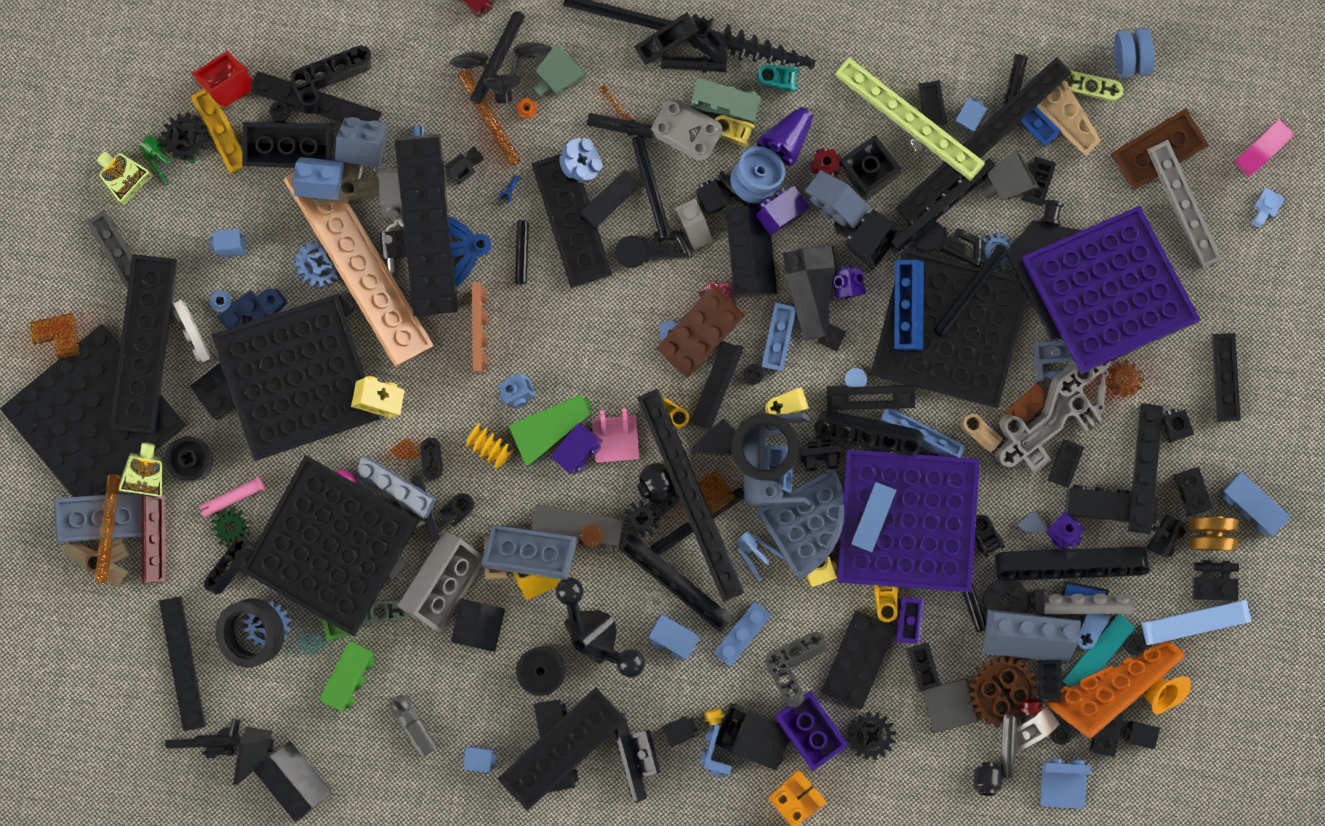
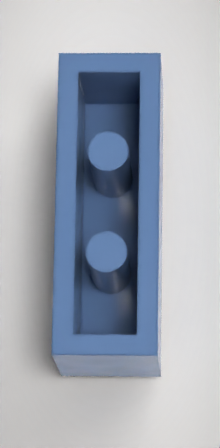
[1220,472,1291,537]

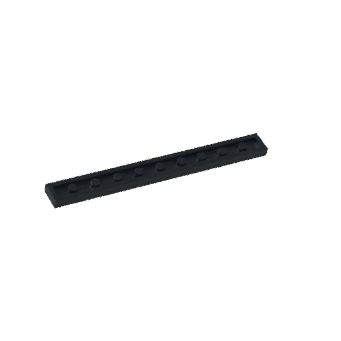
[895,57,1072,222]
[637,389,745,602]

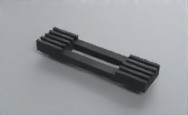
[826,385,915,410]

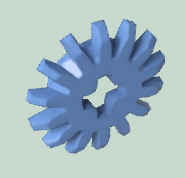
[982,232,1015,271]

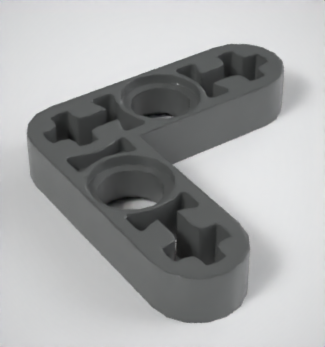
[765,632,827,707]

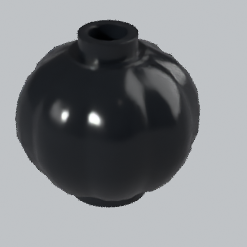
[637,463,676,503]

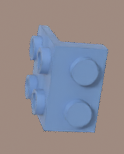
[700,724,732,778]
[1040,758,1091,809]

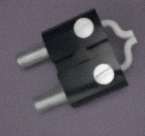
[379,219,407,273]

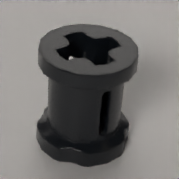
[1040,200,1064,226]

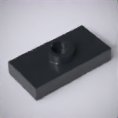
[918,80,947,126]
[1047,439,1084,488]
[1039,660,1062,703]

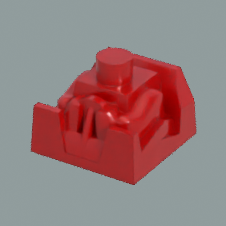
[191,50,251,108]

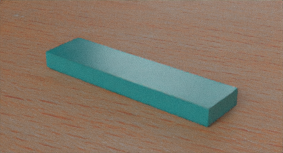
[1062,614,1135,688]

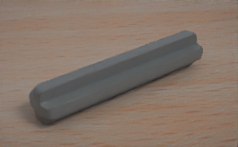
[1001,714,1017,779]

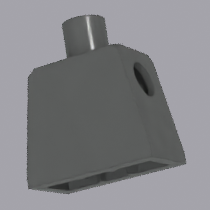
[982,151,1039,200]

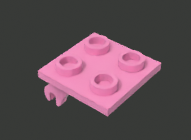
[592,408,640,463]

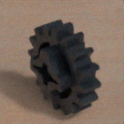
[161,113,210,161]
[848,712,896,760]

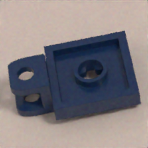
[217,288,287,329]

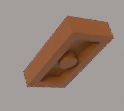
[1004,383,1047,424]

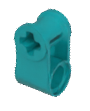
[757,64,800,92]

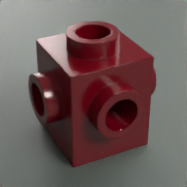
[810,147,842,178]

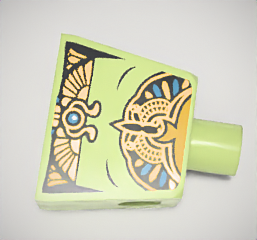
[97,152,153,205]
[119,443,162,497]

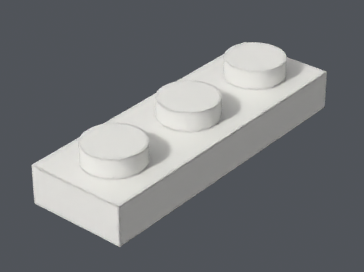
[173,300,214,364]

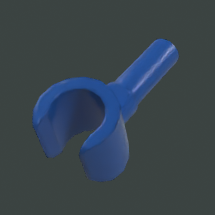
[498,175,520,204]

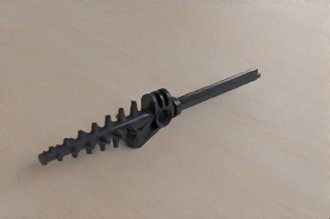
[563,0,816,69]

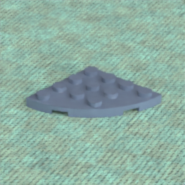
[757,469,845,581]

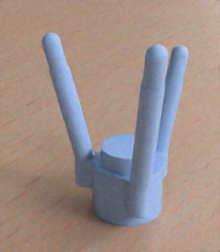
[735,531,785,581]

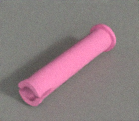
[199,475,266,518]

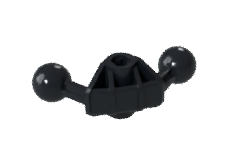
[555,577,645,678]

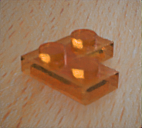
[30,313,80,359]

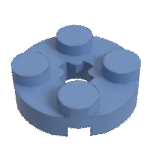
[559,138,603,183]

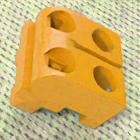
[768,768,827,826]

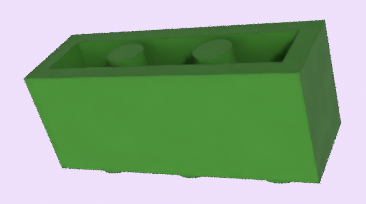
[319,640,376,712]

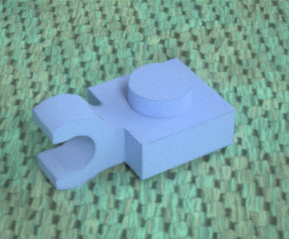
[1252,188,1285,228]

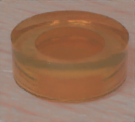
[581,524,603,547]

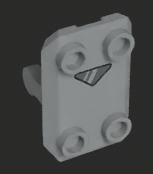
[651,100,723,161]

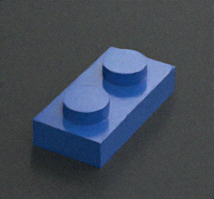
[1019,106,1061,148]

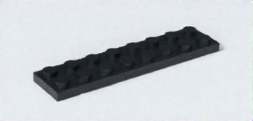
[110,254,177,434]

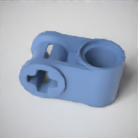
[1077,614,1109,650]

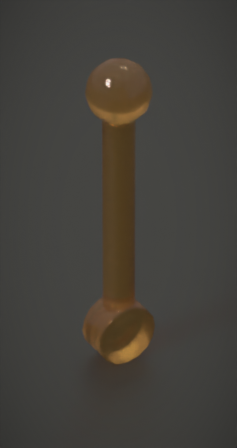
[599,85,631,121]

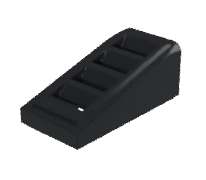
[1021,157,1056,207]

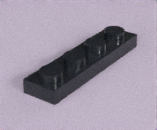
[1212,333,1241,422]

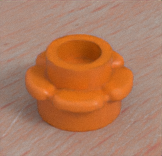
[516,97,538,119]

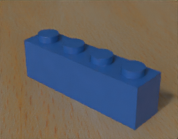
[894,260,924,350]

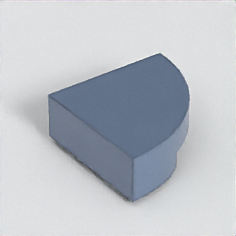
[1016,511,1047,533]

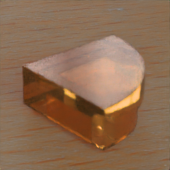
[390,437,421,460]

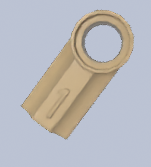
[960,414,1003,453]

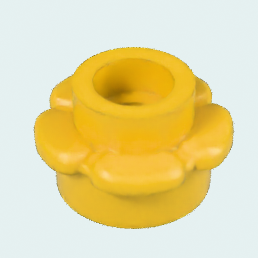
[703,708,725,725]

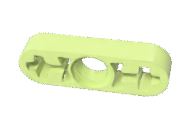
[1065,71,1123,102]

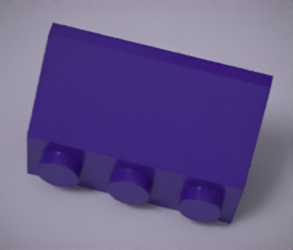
[774,690,848,772]

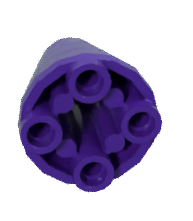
[756,107,813,167]

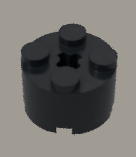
[165,436,213,482]

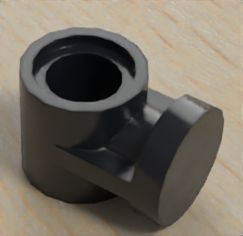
[440,493,475,527]

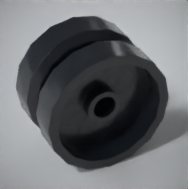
[516,647,566,696]

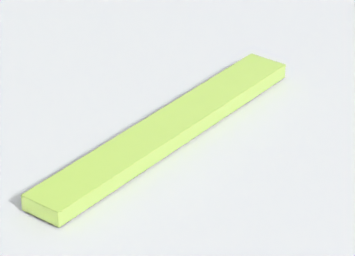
[835,58,985,181]

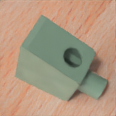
[532,44,586,97]

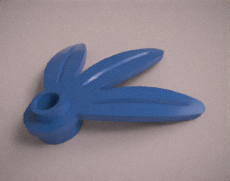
[449,216,491,287]

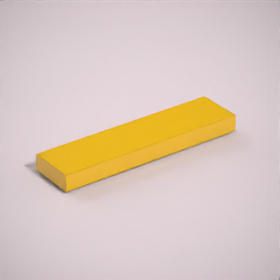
[190,90,246,174]

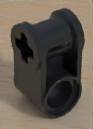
[975,515,1005,558]

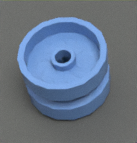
[1114,27,1154,79]
[730,147,785,203]

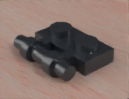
[1193,560,1239,601]

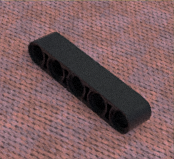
[814,410,924,456]

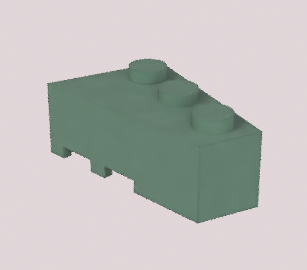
[691,77,761,125]

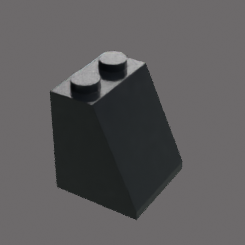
[715,703,791,771]

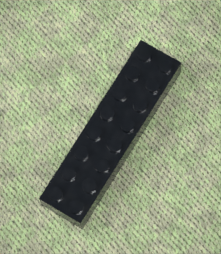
[394,134,459,316]

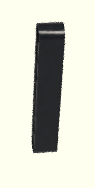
[995,547,1150,581]

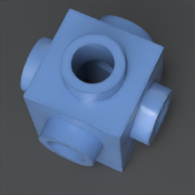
[498,373,537,409]

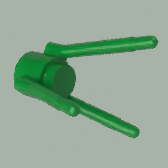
[139,135,196,185]

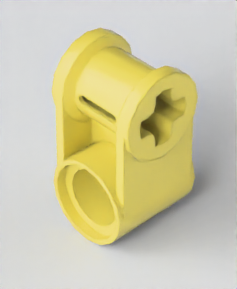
[715,115,755,147]
[765,387,809,414]

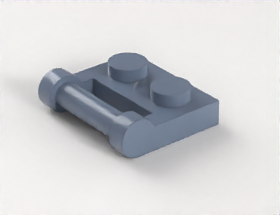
[1033,340,1081,382]

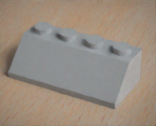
[397,531,483,634]

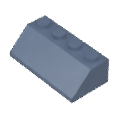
[983,610,1081,662]

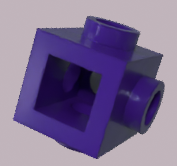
[832,265,866,299]
[1046,512,1084,549]

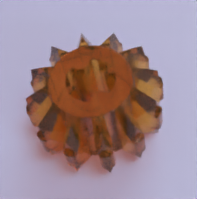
[1106,360,1144,398]

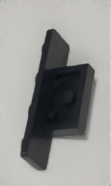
[614,713,661,803]

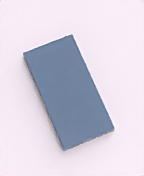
[53,493,144,543]
[481,525,578,580]

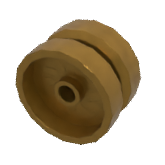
[1188,516,1239,551]

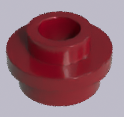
[1019,699,1042,716]

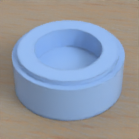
[844,368,867,387]

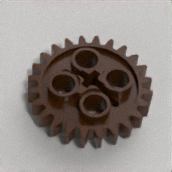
[967,656,1039,728]

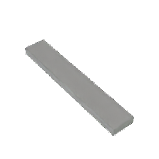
[1147,140,1222,268]

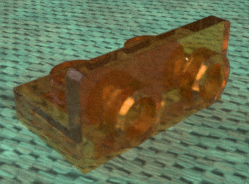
[698,470,736,514]

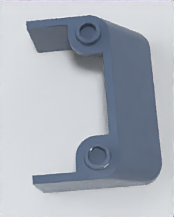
[744,413,811,507]

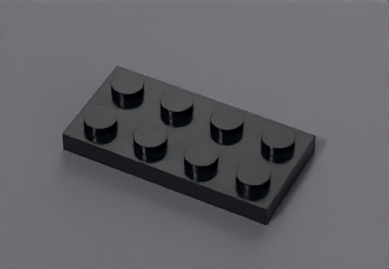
[821,610,896,709]

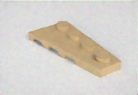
[1037,80,1101,156]

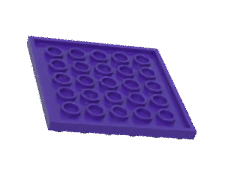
[1021,206,1201,374]
[837,450,980,592]

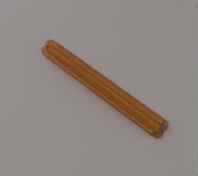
[457,69,521,166]
[95,474,120,584]

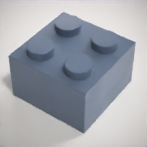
[335,117,388,167]
[805,170,870,229]

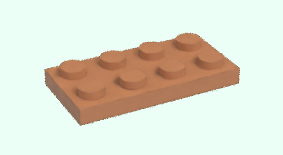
[472,282,488,375]

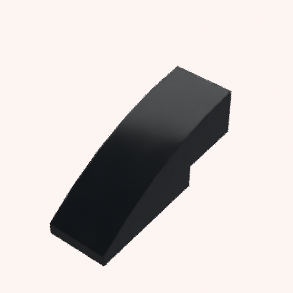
[634,11,699,65]

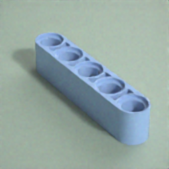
[1141,600,1252,645]

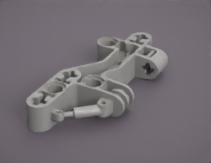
[994,361,1112,474]

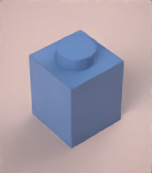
[953,98,987,135]
[463,746,497,772]

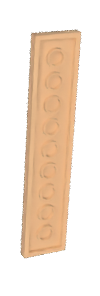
[284,173,434,367]

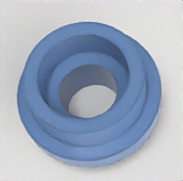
[209,290,232,312]

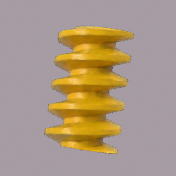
[466,422,515,469]

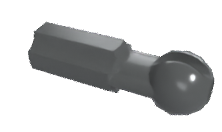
[390,695,439,758]

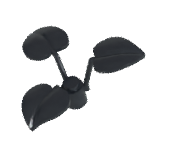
[449,42,552,104]

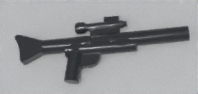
[165,718,241,758]

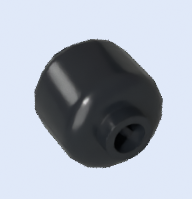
[973,762,1002,796]

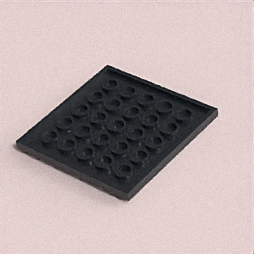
[870,248,1027,409]
[210,294,380,462]
[0,324,187,497]
[241,455,420,637]

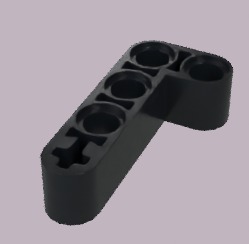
[290,45,371,114]

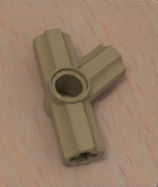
[313,163,380,206]
[62,538,130,588]

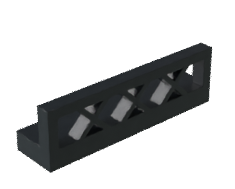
[690,341,744,430]

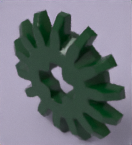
[211,508,251,547]

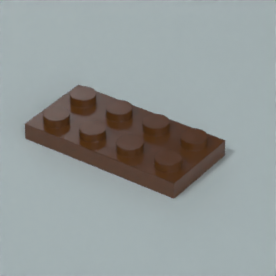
[1111,109,1209,191]
[655,285,746,378]

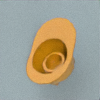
[1142,676,1191,715]

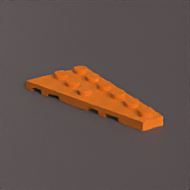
[1044,641,1185,739]

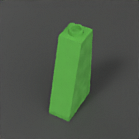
[508,394,593,467]

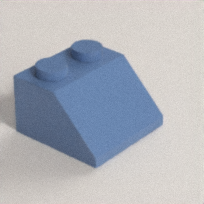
[293,157,344,200]

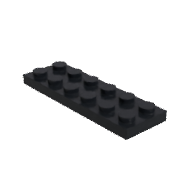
[531,154,612,288]
[497,687,626,812]

